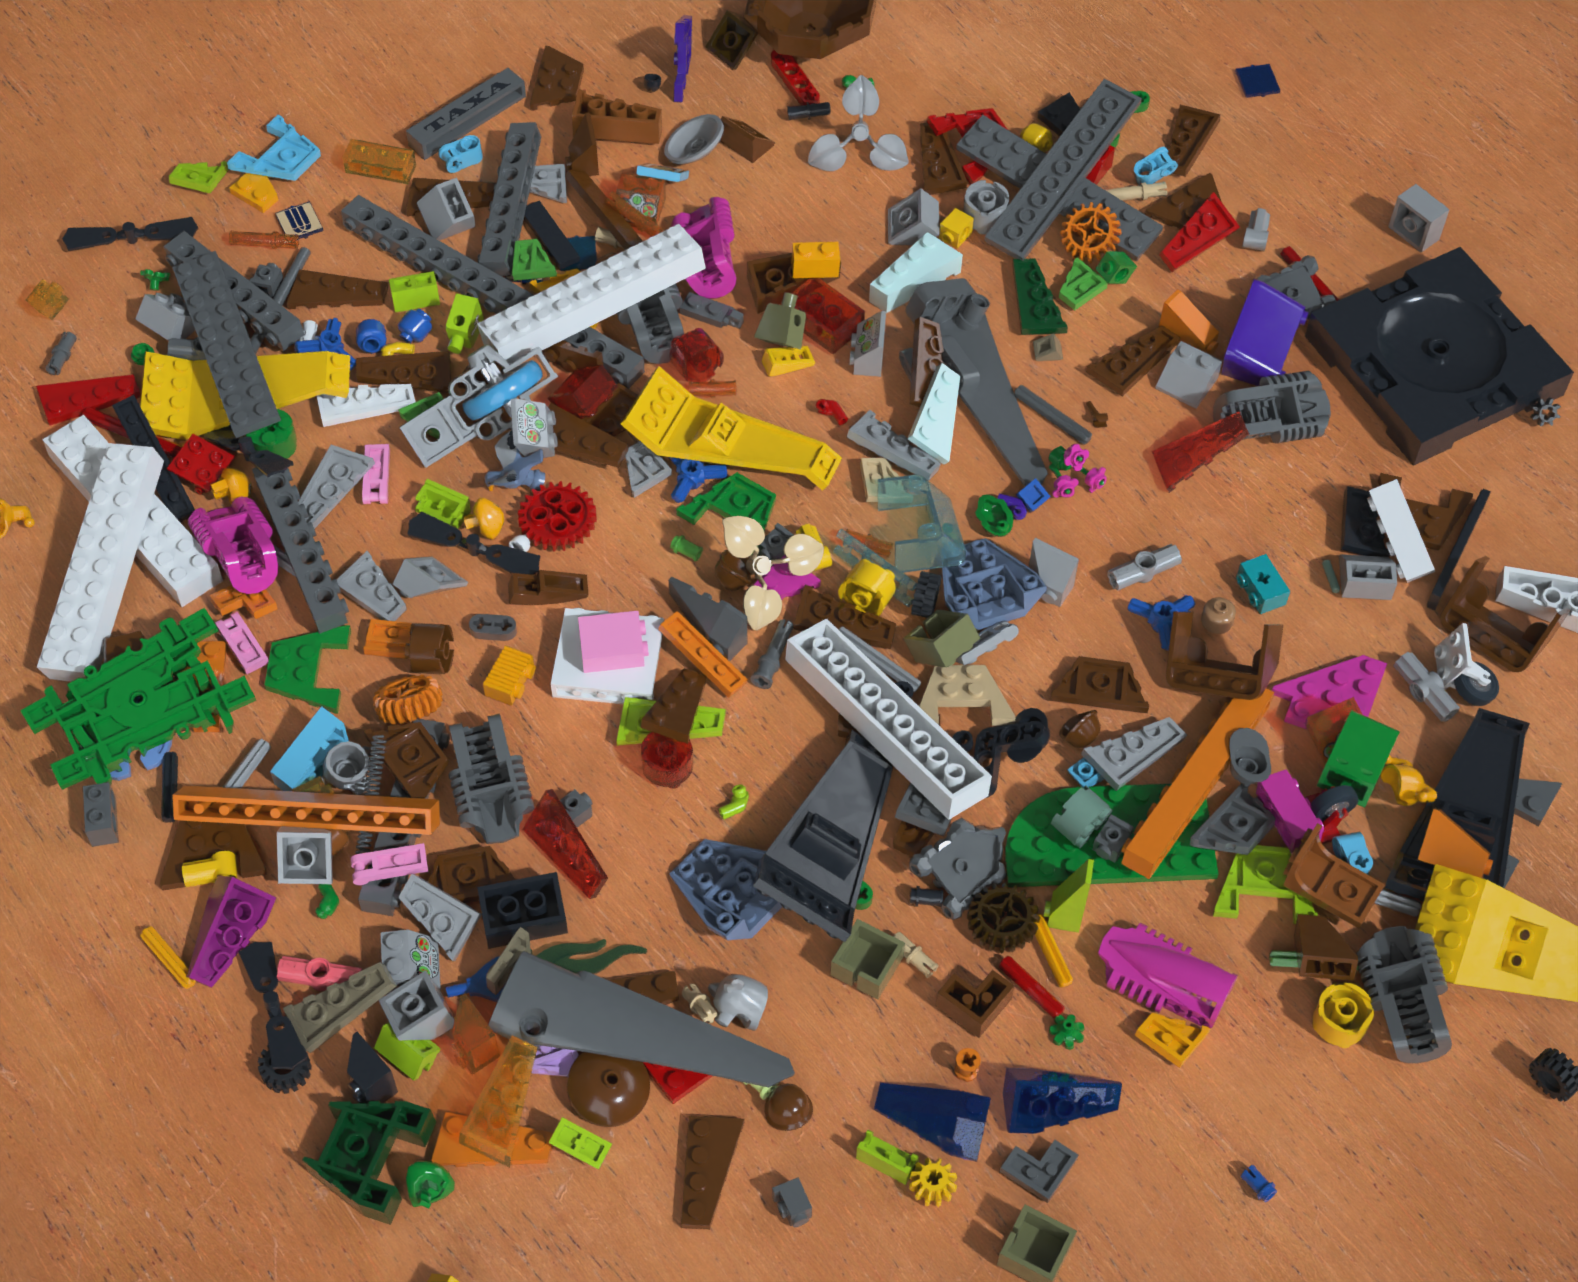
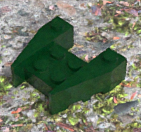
[302,1101,437,1225]

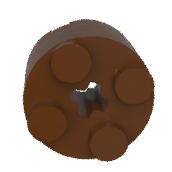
[405,623,454,674]

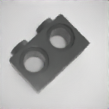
[83,782,119,847]

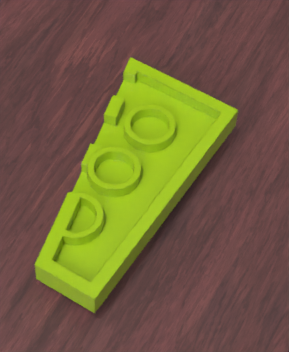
[617,697,726,746]

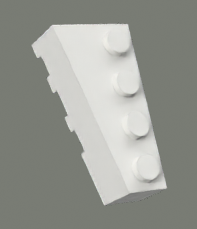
[1367,479,1435,583]
[1495,566,1578,633]

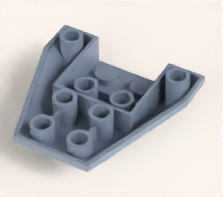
[941,538,1047,630]
[670,839,782,940]

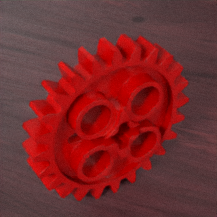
[518,481,597,552]

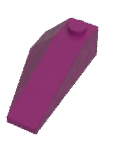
[187,876,276,988]

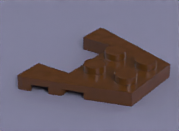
[1378,473,1473,550]
[160,820,267,890]

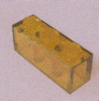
[342,139,416,184]

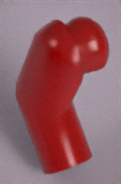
[816,399,848,425]

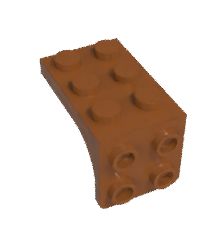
[1283,823,1385,928]

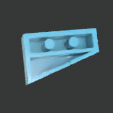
[270,706,349,792]

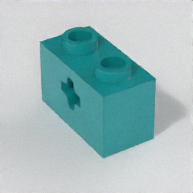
[1236,554,1290,614]

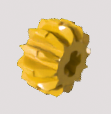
[909,1157,957,1207]

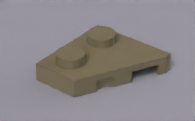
[486,927,531,995]

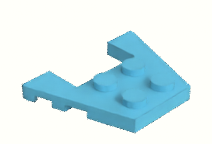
[227,115,321,181]

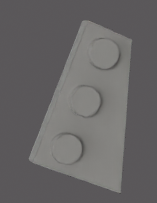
[337,551,407,621]
[399,874,482,961]

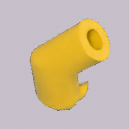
[381,342,415,356]

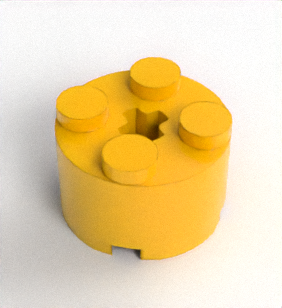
[838,559,896,616]
[1312,983,1374,1048]

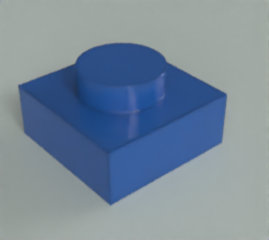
[1016,478,1051,513]

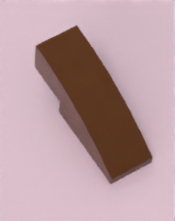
[508,570,589,605]

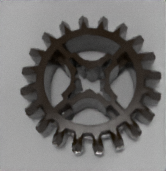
[967,883,1040,954]

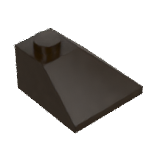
[706,10,758,70]

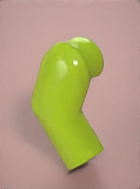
[718,784,749,820]

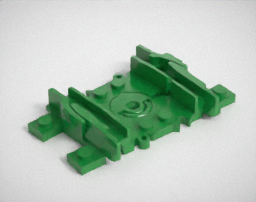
[20,607,256,790]

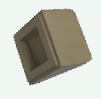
[1033,333,1063,361]

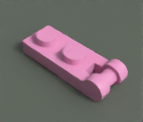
[362,444,390,504]
[215,611,269,674]
[350,843,428,885]

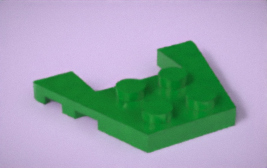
[676,472,776,557]
[264,625,351,714]

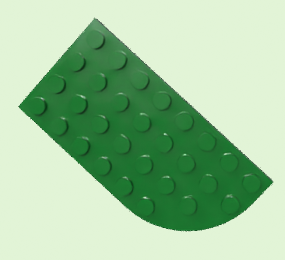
[1005,783,1219,888]

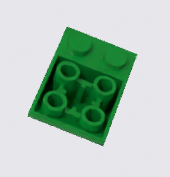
[1316,710,1400,808]

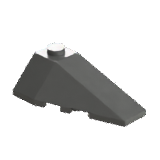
[668,577,747,662]

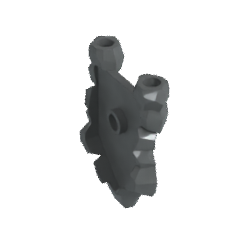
[1240,255,1336,320]
[909,818,1006,920]

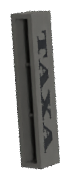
[406,68,526,160]

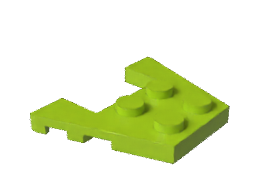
[1213,845,1318,924]

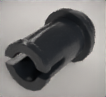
[910,886,943,907]

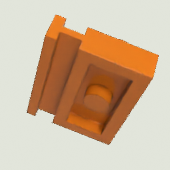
[363,619,412,659]

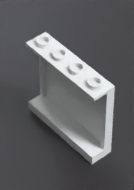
[551,608,664,704]

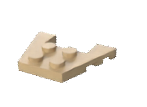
[919,665,1016,726]

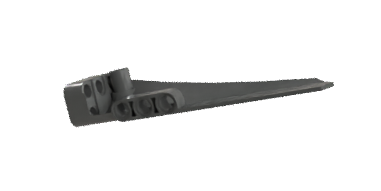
[905,278,1048,486]
[487,951,795,1088]

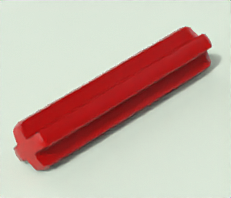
[999,956,1065,1019]

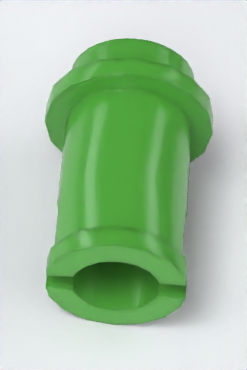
[670,535,703,561]

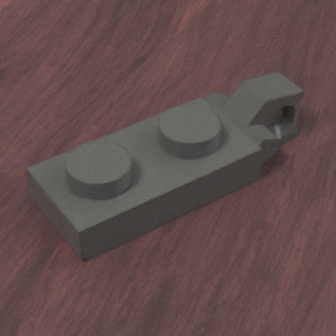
[680,292,744,329]

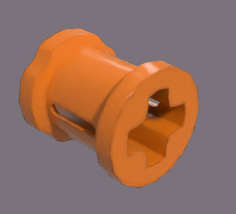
[954,1048,981,1082]

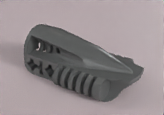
[616,283,686,364]
[1213,371,1331,444]
[448,713,535,844]
[1356,926,1452,1063]

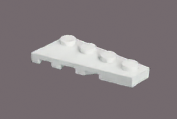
[317,384,415,427]

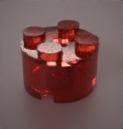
[670,328,724,384]
[641,732,694,789]

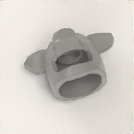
[309,741,375,795]
[708,974,768,1031]

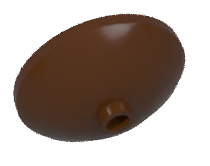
[567,1052,650,1127]

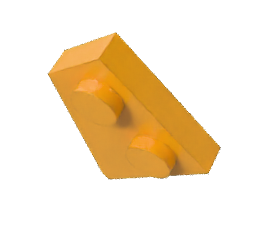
[229,173,278,213]
[1135,1013,1210,1068]

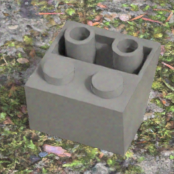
[417,178,476,241]
[135,293,195,341]
[1339,554,1397,600]

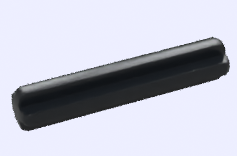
[161,751,178,823]

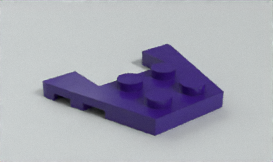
[674,15,692,102]

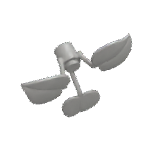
[808,75,909,171]

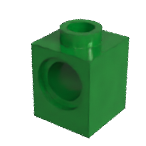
[1095,251,1137,284]

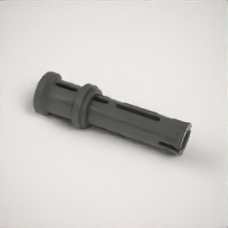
[750,619,794,689]

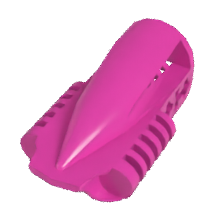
[671,197,736,298]
[188,497,278,594]
[1098,923,1238,1028]

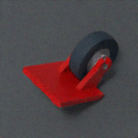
[1304,785,1359,844]

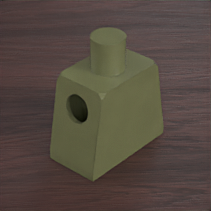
[754,292,806,350]

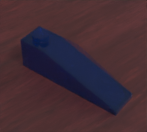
[1003,1067,1122,1134]
[874,1083,991,1162]

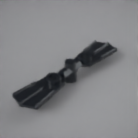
[62,217,198,251]
[203,425,294,477]
[407,512,541,575]
[239,942,307,1070]

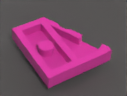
[753,555,821,600]

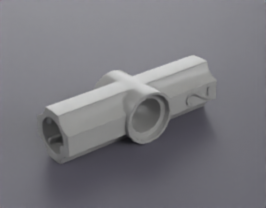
[1107,544,1182,590]
[1394,652,1460,722]

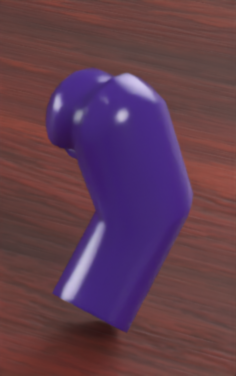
[997,493,1027,520]

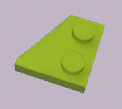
[169,161,229,193]

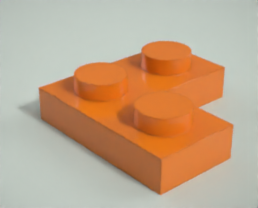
[209,585,278,620]

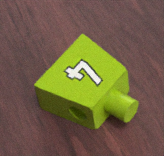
[445,293,484,354]

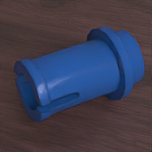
[1241,1165,1277,1202]

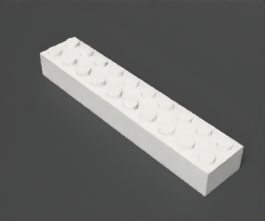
[477,224,706,363]
[42,415,223,607]
[37,443,164,682]
[785,619,992,820]

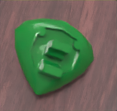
[406,1161,455,1209]

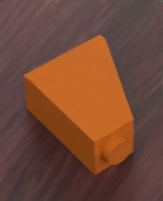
[1159,289,1219,355]
[1418,808,1493,878]

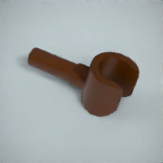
[1086,401,1108,428]

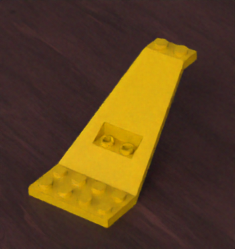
[140,351,350,440]

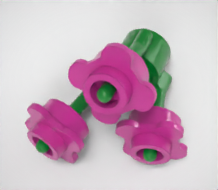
[1049,444,1107,498]

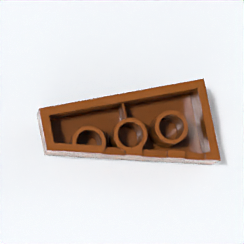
[572,89,662,144]

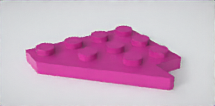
[1272,655,1387,740]

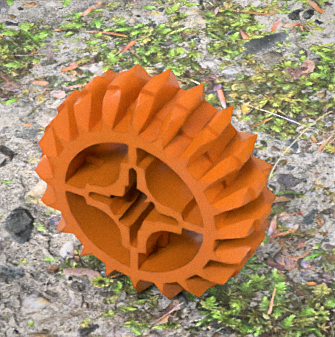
[1060,202,1122,263]
[373,675,443,724]

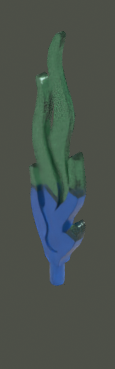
[446,939,647,1002]

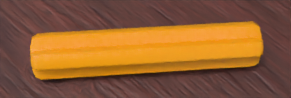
[1034,914,1073,988]
[140,926,196,989]

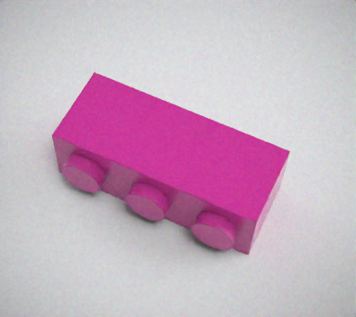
[1256,769,1324,854]

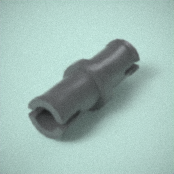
[45,331,77,375]

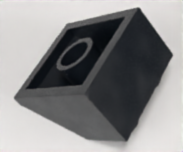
[347,1032,398,1104]

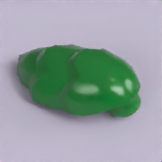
[975,494,1013,537]

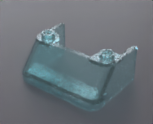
[878,474,966,574]

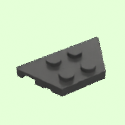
[1190,783,1276,855]

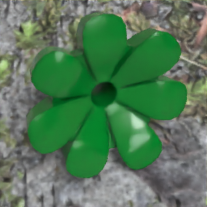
[140,269,170,291]
[1049,1014,1085,1050]

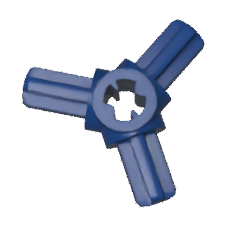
[295,318,356,371]
[669,457,727,503]
[1127,595,1195,651]

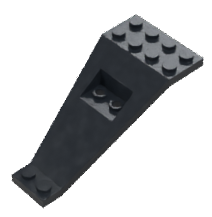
[1385,708,1530,902]
[753,730,893,942]

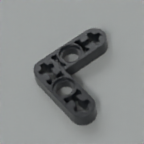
[974,721,1049,798]

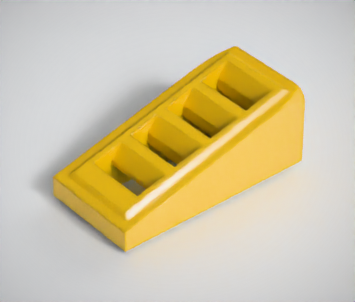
[762,346,815,377]

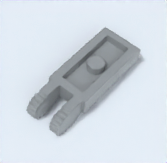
[956,621,1019,665]

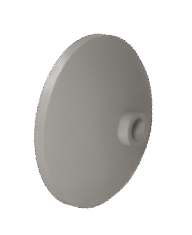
[664,114,724,164]

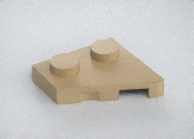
[860,458,913,502]

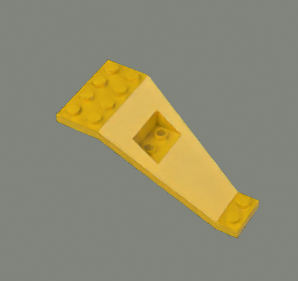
[621,366,842,491]
[1415,864,1578,1002]

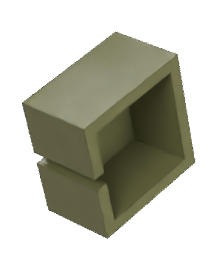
[903,610,980,667]
[831,919,905,1000]
[997,1204,1077,1282]

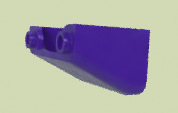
[1221,279,1309,386]

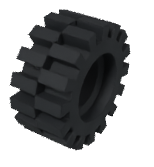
[911,571,941,618]
[258,1044,312,1094]
[1529,1048,1578,1102]

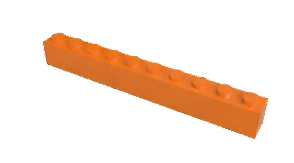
[1121,688,1275,879]
[173,785,440,835]

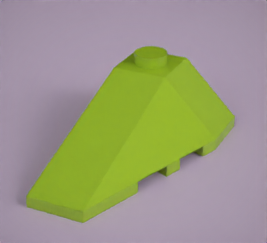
[1043,859,1094,933]

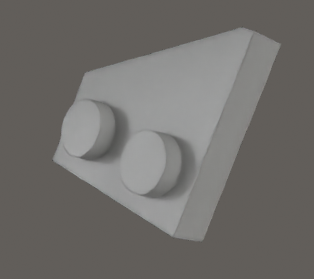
[530,164,567,203]
[625,441,672,498]

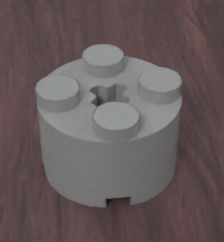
[963,180,1009,234]

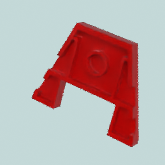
[926,108,1009,185]

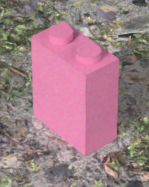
[578,611,649,673]

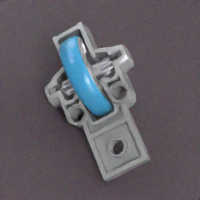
[399,345,558,468]

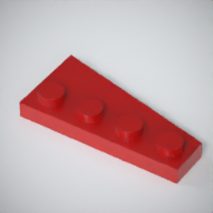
[1159,192,1240,272]
[36,374,141,426]

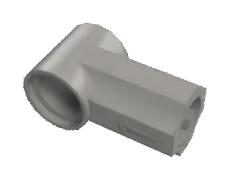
[1242,208,1270,251]

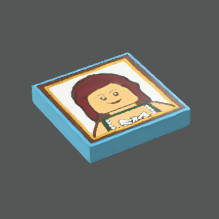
[636,163,689,182]

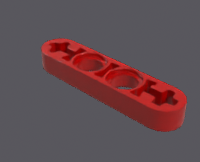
[771,50,820,105]

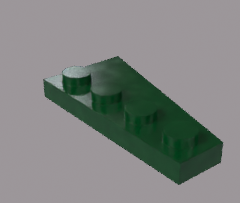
[1012,258,1068,335]

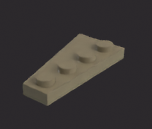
[283,962,397,1053]

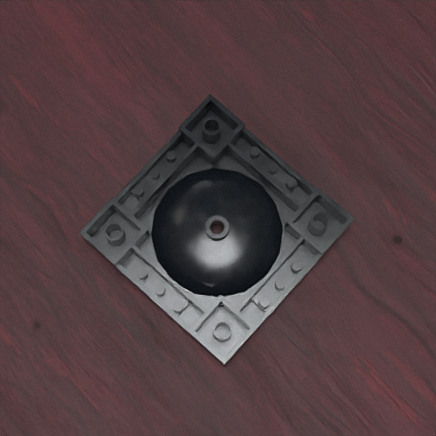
[1305,247,1574,466]

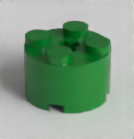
[246,409,297,459]

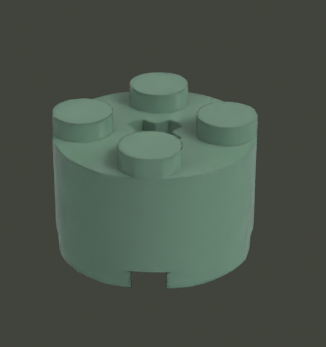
[1051,785,1112,848]

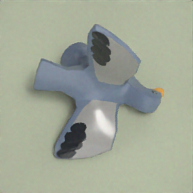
[484,430,545,491]

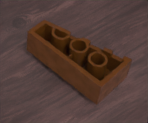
[747,253,841,314]

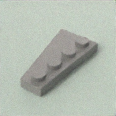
[847,410,941,481]
[292,445,375,529]
[1081,717,1187,791]

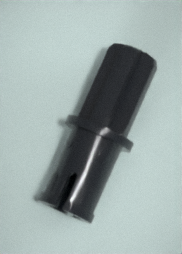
[787,102,831,120]

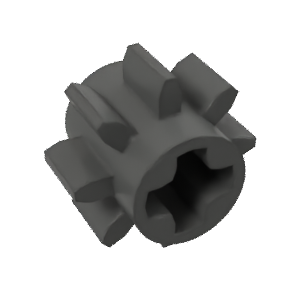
[1530,397,1561,426]

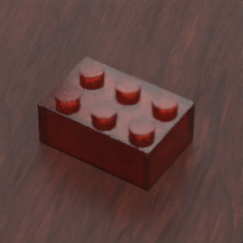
[791,278,865,354]

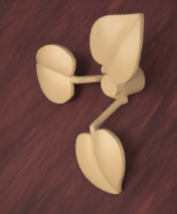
[722,516,824,630]

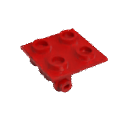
[167,434,235,495]

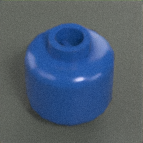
[398,308,432,344]
[356,319,387,353]

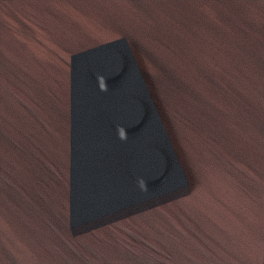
[1037,92,1081,136]
[1341,486,1391,558]

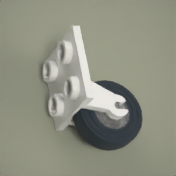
[1434,623,1499,706]

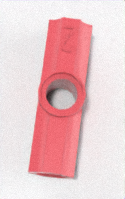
[277,956,363,991]

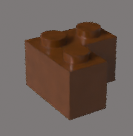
[936,970,1014,1038]

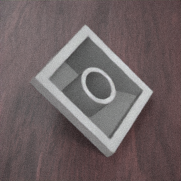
[1029,538,1079,607]
[393,557,468,598]

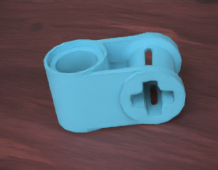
[438,135,483,173]
[1134,147,1178,185]
[1332,832,1373,875]

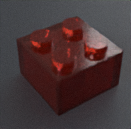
[547,364,618,418]

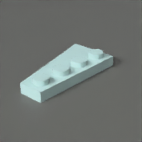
[907,363,960,464]

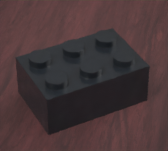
[477,872,568,949]

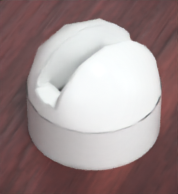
[509,535,530,552]

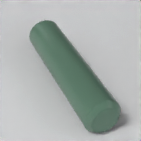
[1322,560,1340,593]

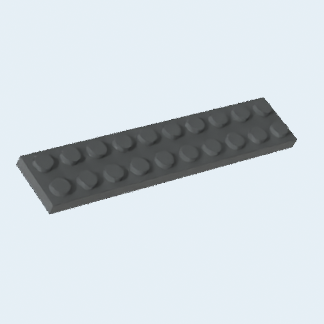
[985,79,1142,261]
[957,115,1163,262]
[172,251,281,438]

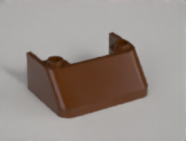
[1440,556,1571,672]
[1166,611,1283,700]

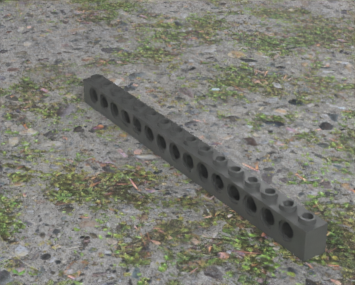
[341,195,645,389]

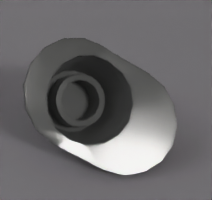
[1229,728,1271,787]

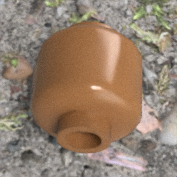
[1201,597,1236,634]

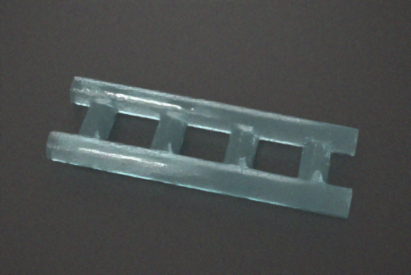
[833,529,917,607]

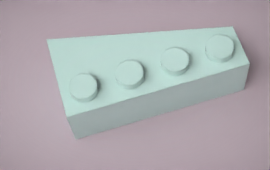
[869,232,963,313]

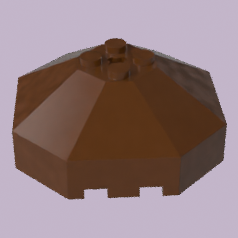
[744,0,876,59]

